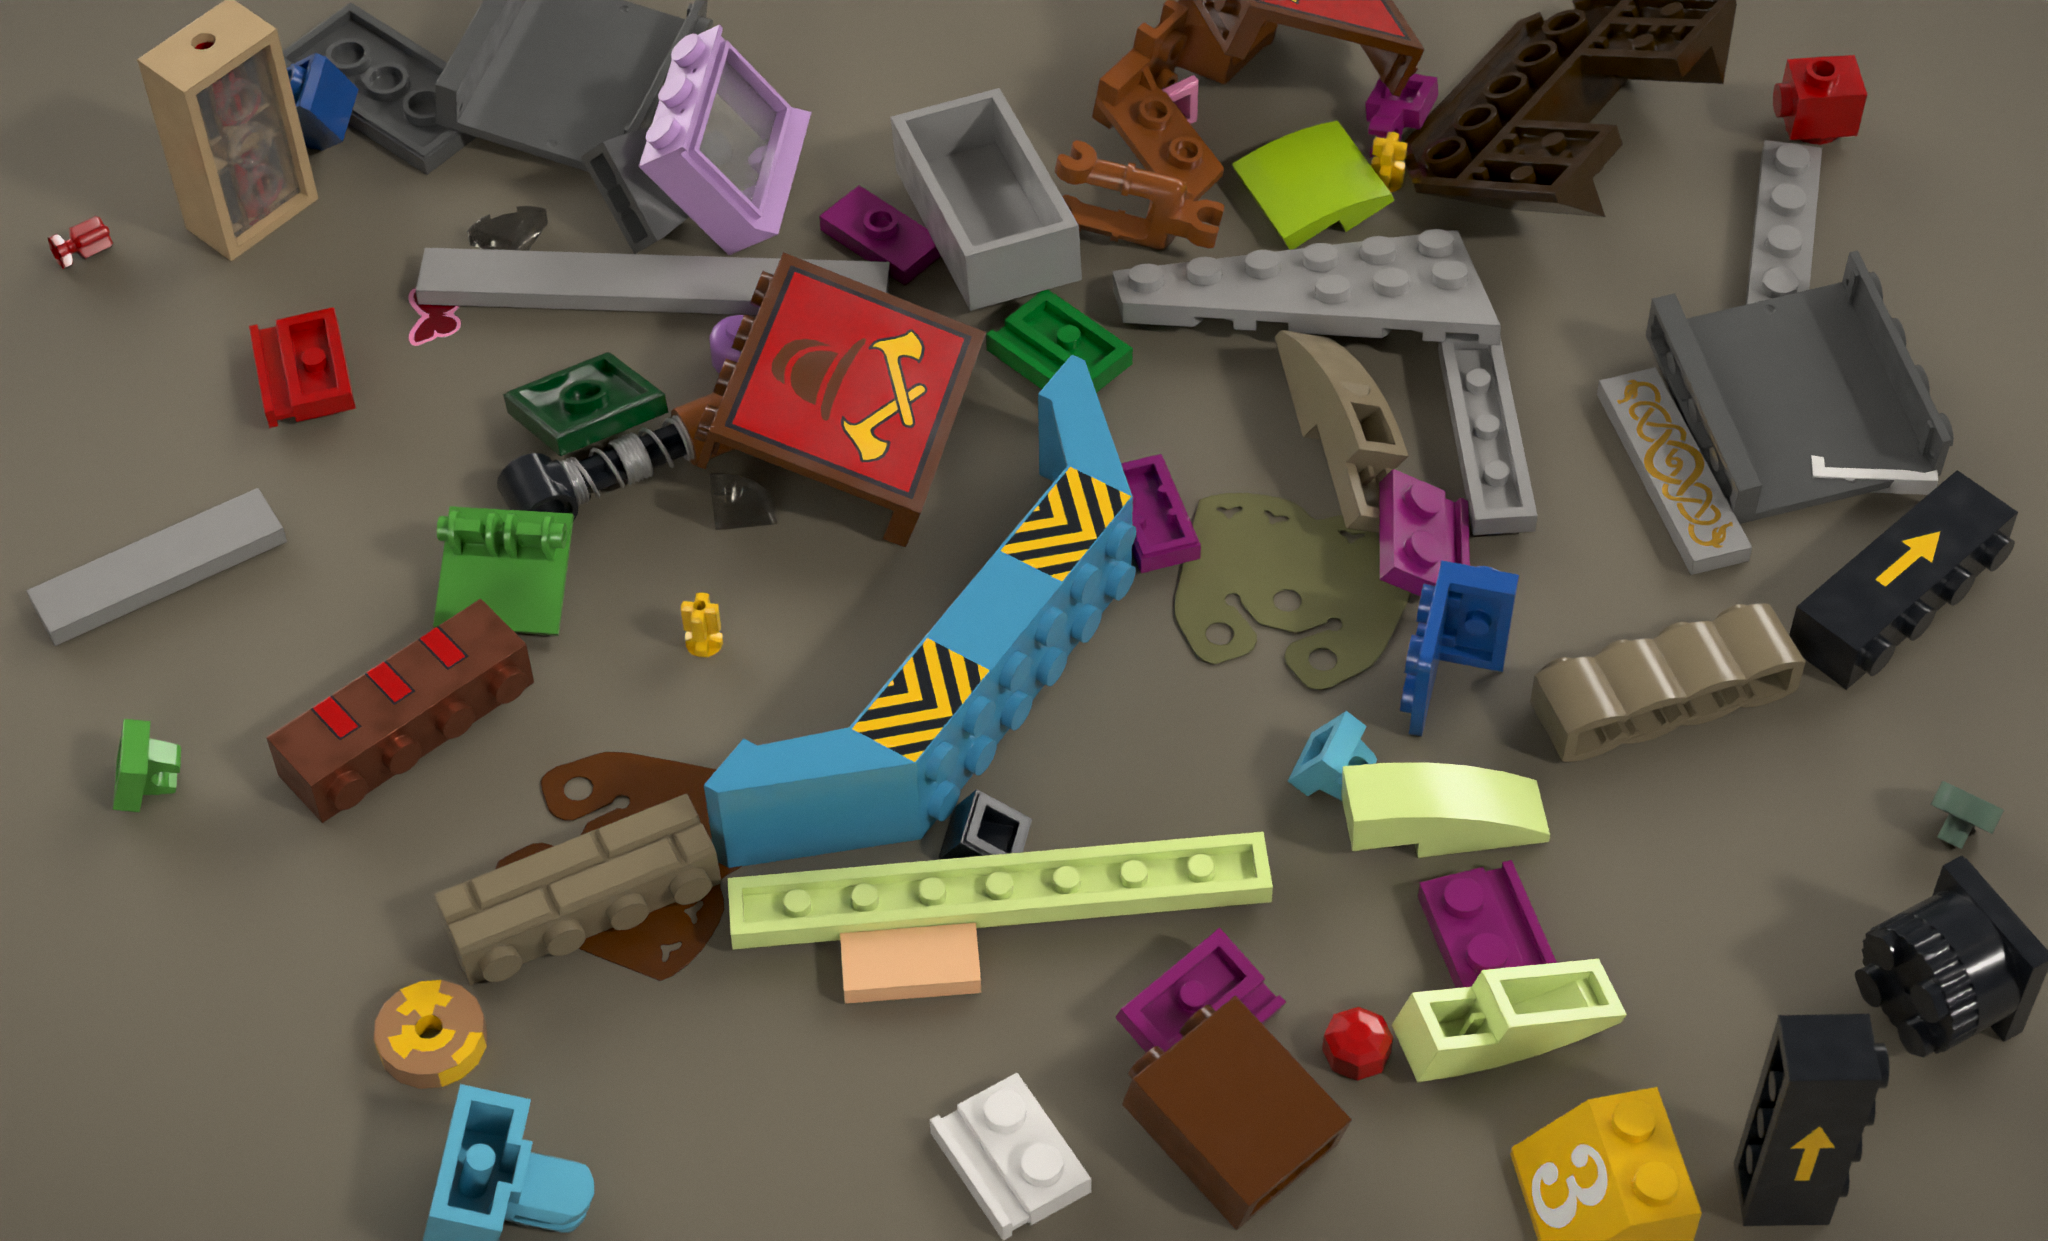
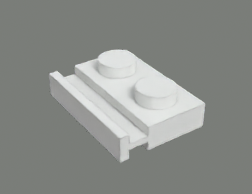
[930,1073,1091,1241]

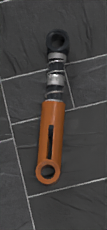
[497,393,735,522]

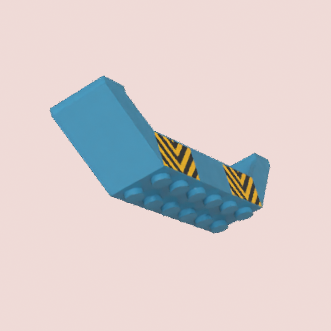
[704,355,1136,868]

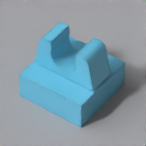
[1288,711,1377,801]

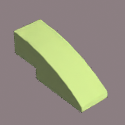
[1341,762,1550,858]
[1392,959,1627,1082]

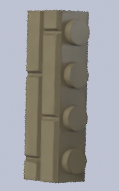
[434,794,722,985]

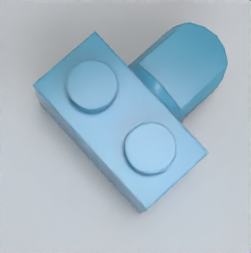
[422,1084,594,1241]

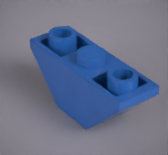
[287,52,359,151]

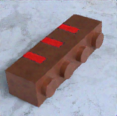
[266,599,534,823]

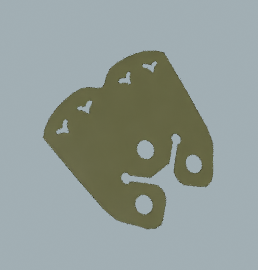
[1175,493,1412,690]

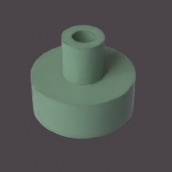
[1930,781,2004,849]

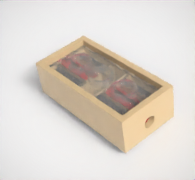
[137,0,318,261]

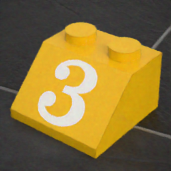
[1510,1087,1702,1241]

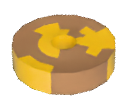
[374,980,487,1089]

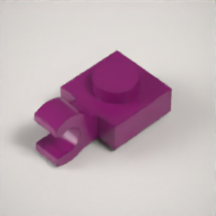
[1365,74,1438,158]

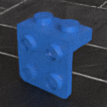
[1400,560,1519,737]

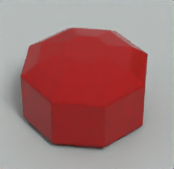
[1322,1007,1393,1081]

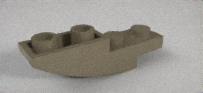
[1275,330,1409,533]

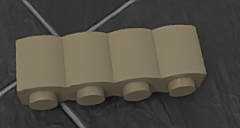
[1530,603,1805,762]

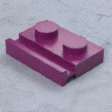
[1379,469,1470,596]
[1418,860,1557,988]
[1115,928,1286,1052]

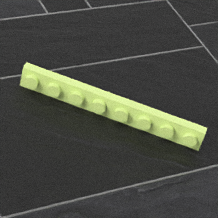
[728,832,1273,950]

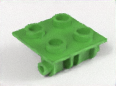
[433,506,574,636]

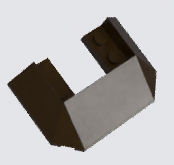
[1404,0,1737,217]

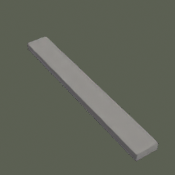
[416,248,890,315]

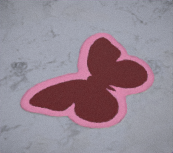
[408,288,461,346]

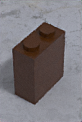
[1122,995,1352,1231]

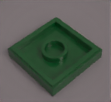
[503,352,669,456]

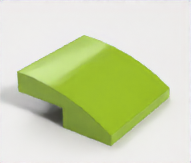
[1232,120,1395,250]

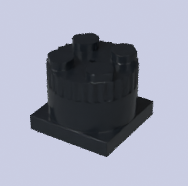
[1855,855,2048,1058]

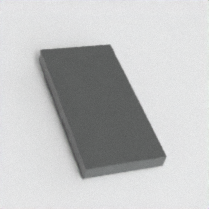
[282,2,476,175]

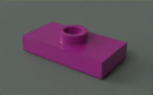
[819,185,941,285]
[1121,454,1201,573]

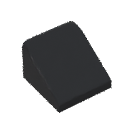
[939,789,1032,860]

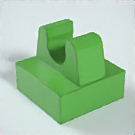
[113,719,182,812]

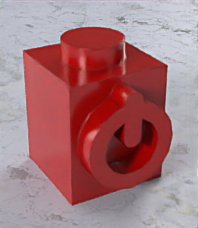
[1773,55,1868,145]

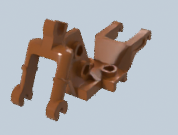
[1055,0,1278,250]

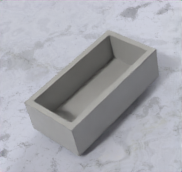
[890,88,1082,311]

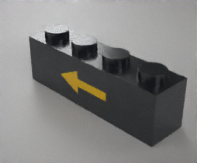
[1789,470,2018,690]
[1734,1014,1890,1226]

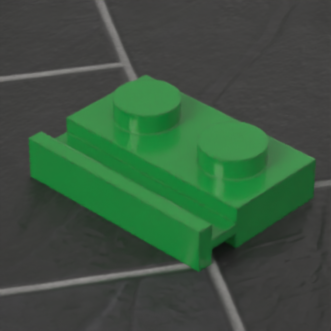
[986,289,1133,393]

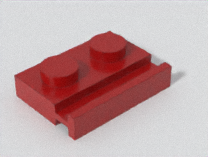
[249,307,356,428]

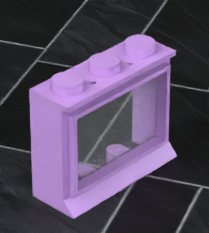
[639,24,811,255]

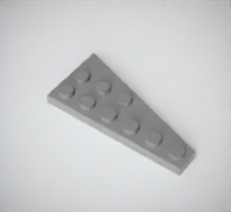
[1113,229,1501,345]

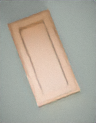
[840,923,981,1004]

